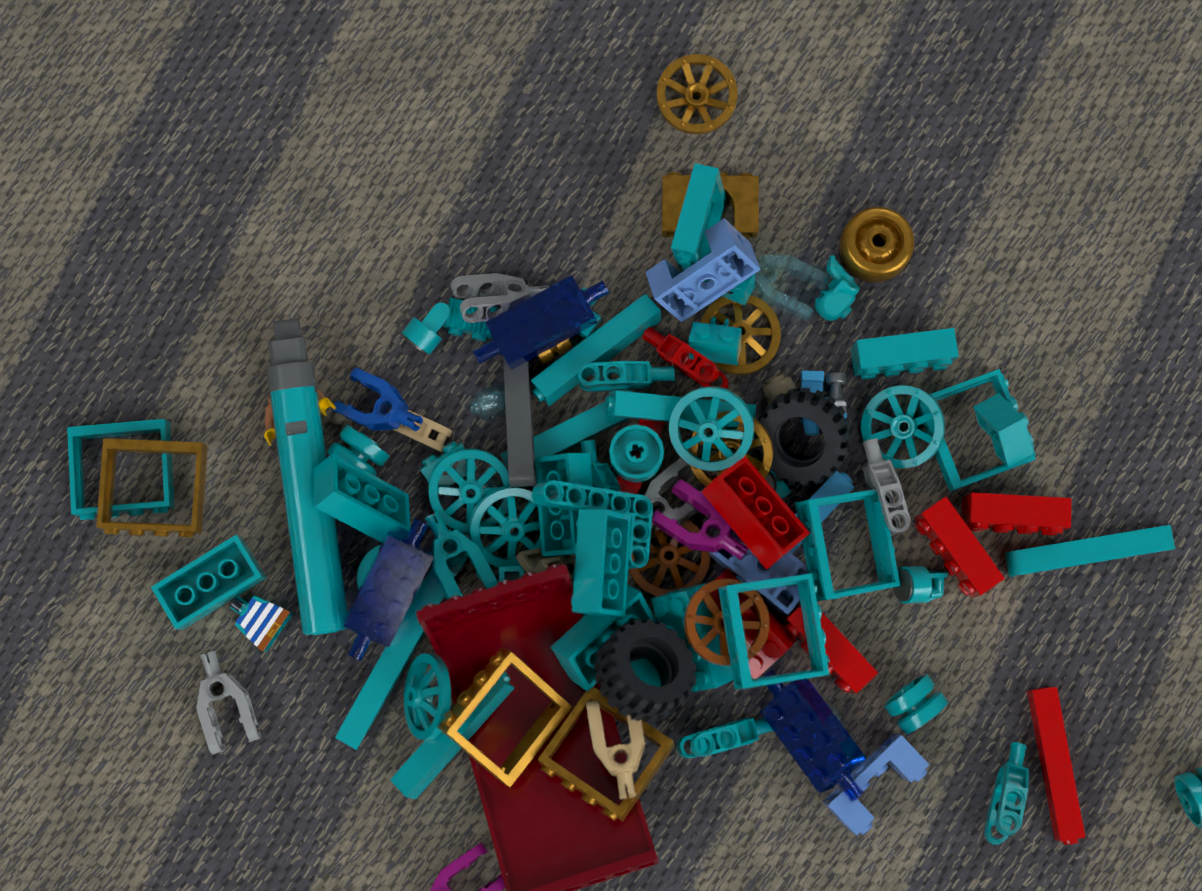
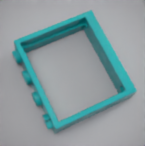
[671,163,726,273]
[917,369,1036,492]
[67,419,175,520]
[795,489,900,601]
[718,573,830,689]

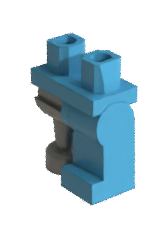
[800,371,847,436]

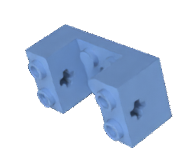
[646,218,761,322]
[708,528,808,616]
[823,733,929,836]

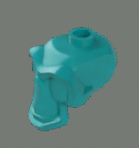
[815,255,860,321]

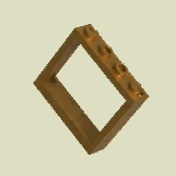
[96,438,208,538]
[437,648,572,787]
[538,687,674,821]

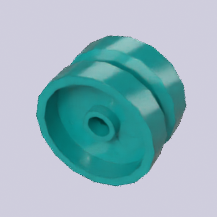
[326,425,390,476]
[609,425,664,483]
[883,673,949,735]
[1174,766,1202,828]

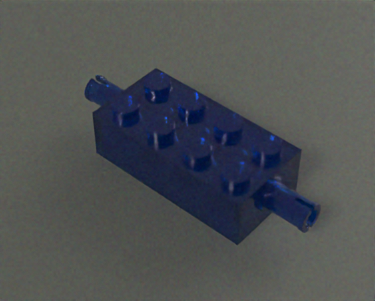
[473,275,610,370]
[343,518,434,661]
[760,670,867,802]

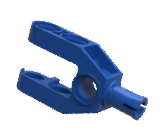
[331,367,423,431]

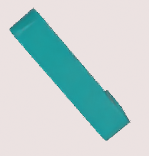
[532,480,653,569]

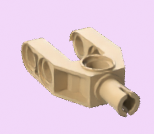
[586,700,645,799]

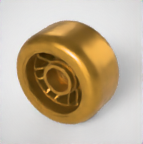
[839,207,914,283]

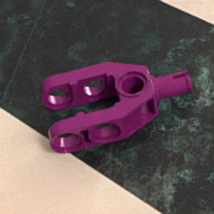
[652,479,749,561]
[430,842,505,891]

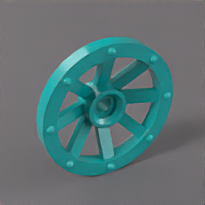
[861,385,945,468]
[669,386,754,471]
[429,448,510,532]
[469,486,541,567]
[404,653,451,740]

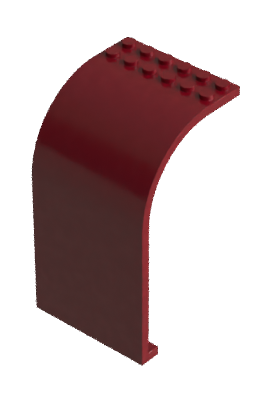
[416,564,659,891]

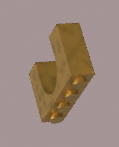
[662,172,759,238]

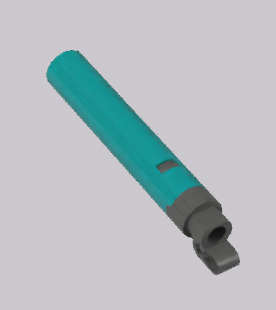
[266,318,350,635]

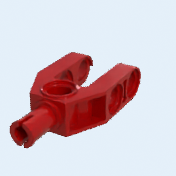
[642,327,729,389]

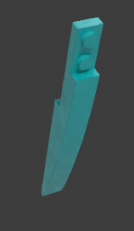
[335,530,482,750]

